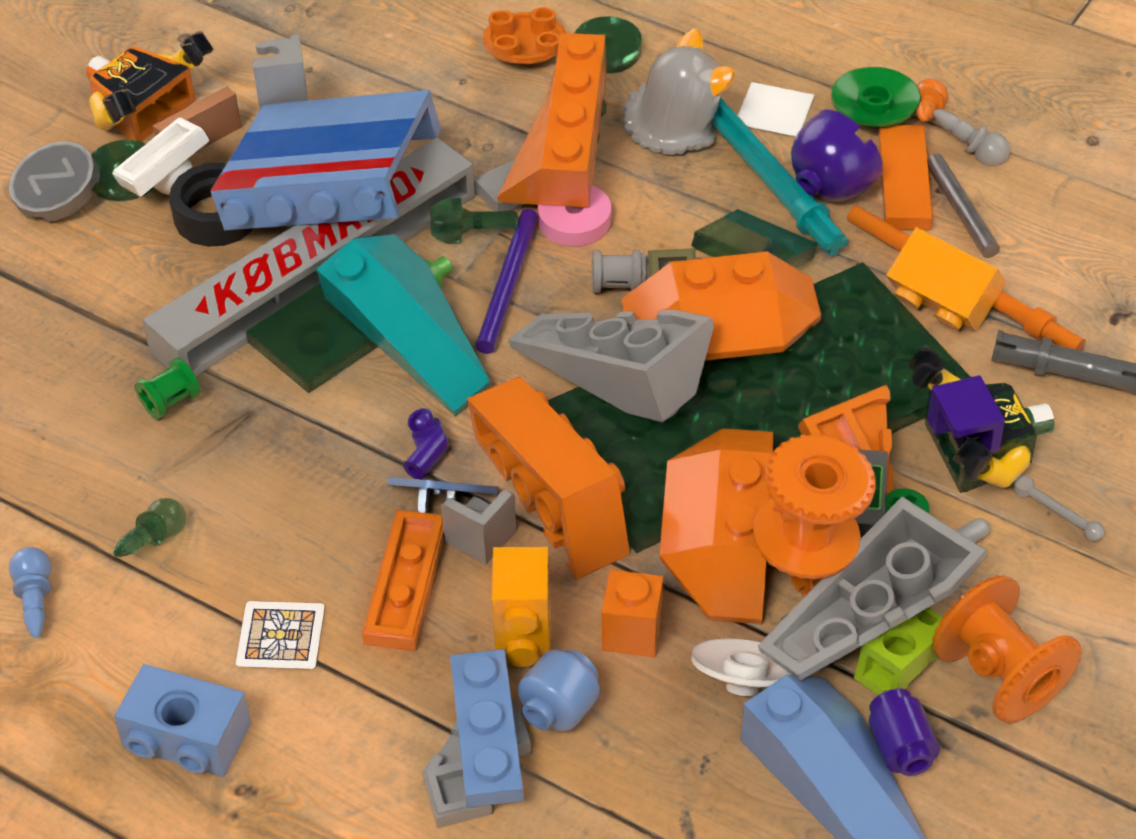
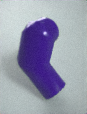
[403,408,449,480]

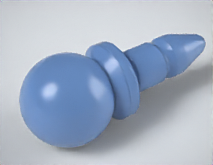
[9,547,52,638]

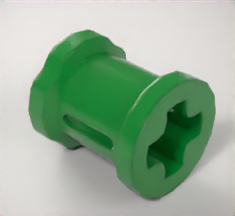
[134,357,201,420]

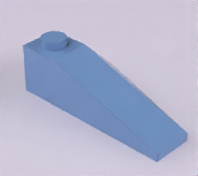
[741,675,925,839]

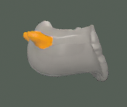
[622,28,735,156]

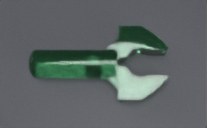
[430,198,519,244]

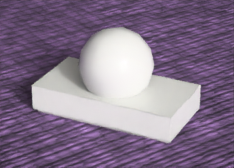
[112,117,210,197]

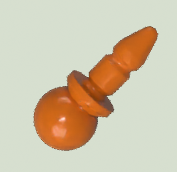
[916,79,948,122]

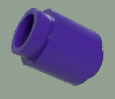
[868,688,940,776]

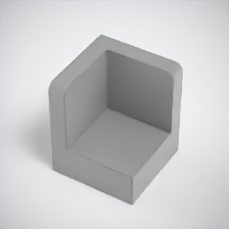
[441,489,516,565]

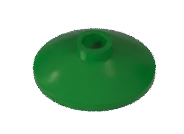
[831,67,920,127]

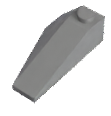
[758,497,987,680]

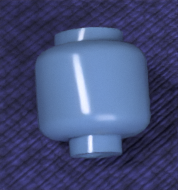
[518,649,600,732]

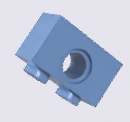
[114,664,251,777]

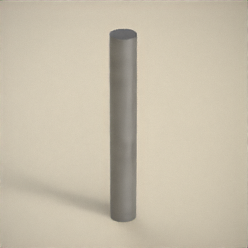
[927,154,1000,258]

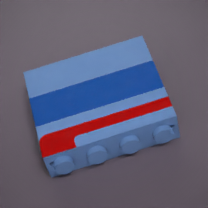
[210,90,441,230]

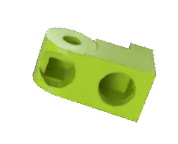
[854,608,943,695]

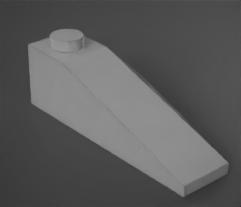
[508,310,714,422]

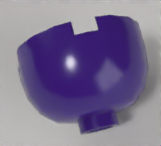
[791,109,883,203]

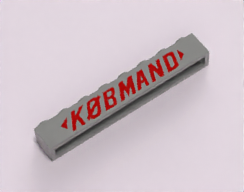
[143,138,475,376]

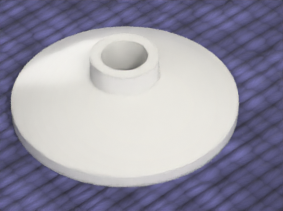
[691,638,792,696]

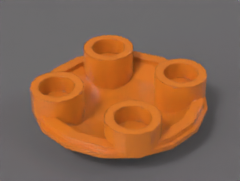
[482,7,566,64]

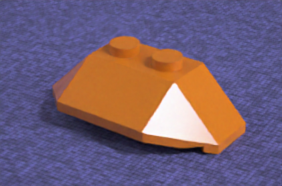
[621,252,821,361]
[660,429,773,624]

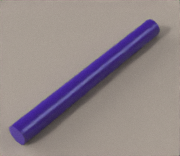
[475,209,538,354]

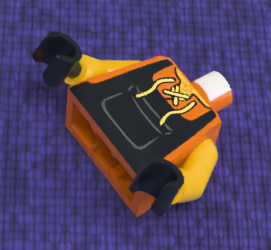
[86,31,214,144]

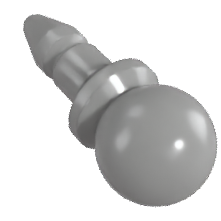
[933,109,1010,166]

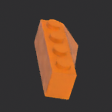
[497,33,606,208]

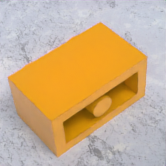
[886,227,1006,332]
[492,547,550,667]

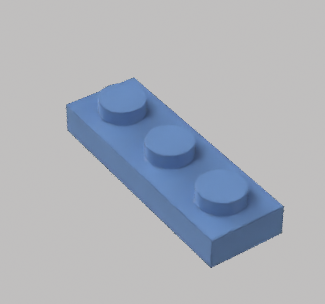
[450,649,524,808]

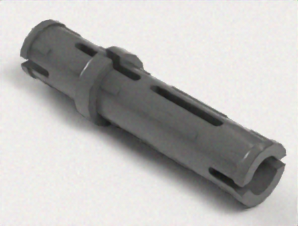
[991,330,1136,395]

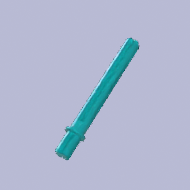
[712,97,848,256]

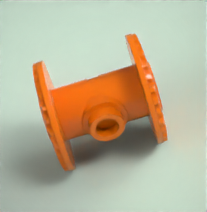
[753,433,876,580]
[932,575,1082,723]

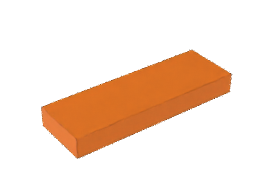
[878,125,932,230]
[362,509,444,651]

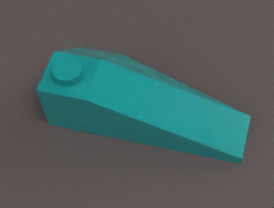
[316,234,491,417]

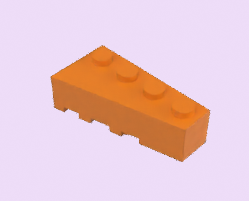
[467,376,630,580]

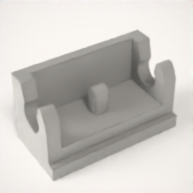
[252,34,308,109]

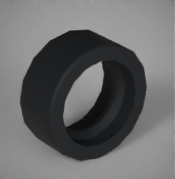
[169,162,254,247]

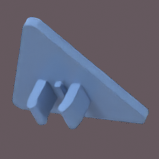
[387,477,498,513]

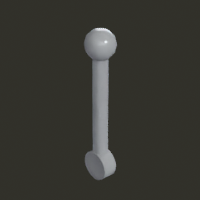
[1013,475,1105,542]

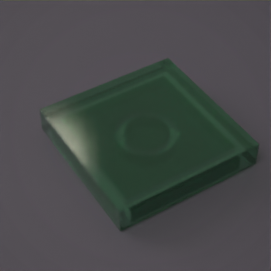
[691,209,818,268]
[246,283,378,393]

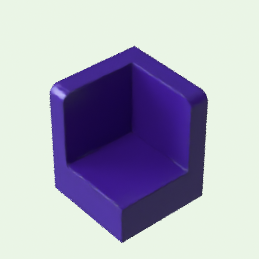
[927,375,1005,453]

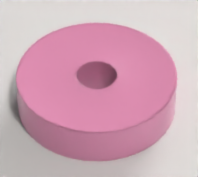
[538,185,611,246]

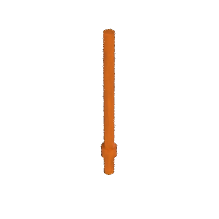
[847,205,1086,351]

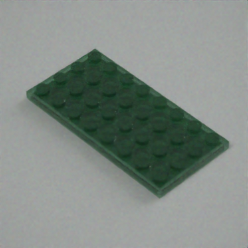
[547,262,970,554]

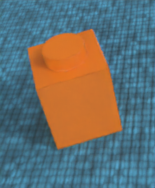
[601,569,663,658]

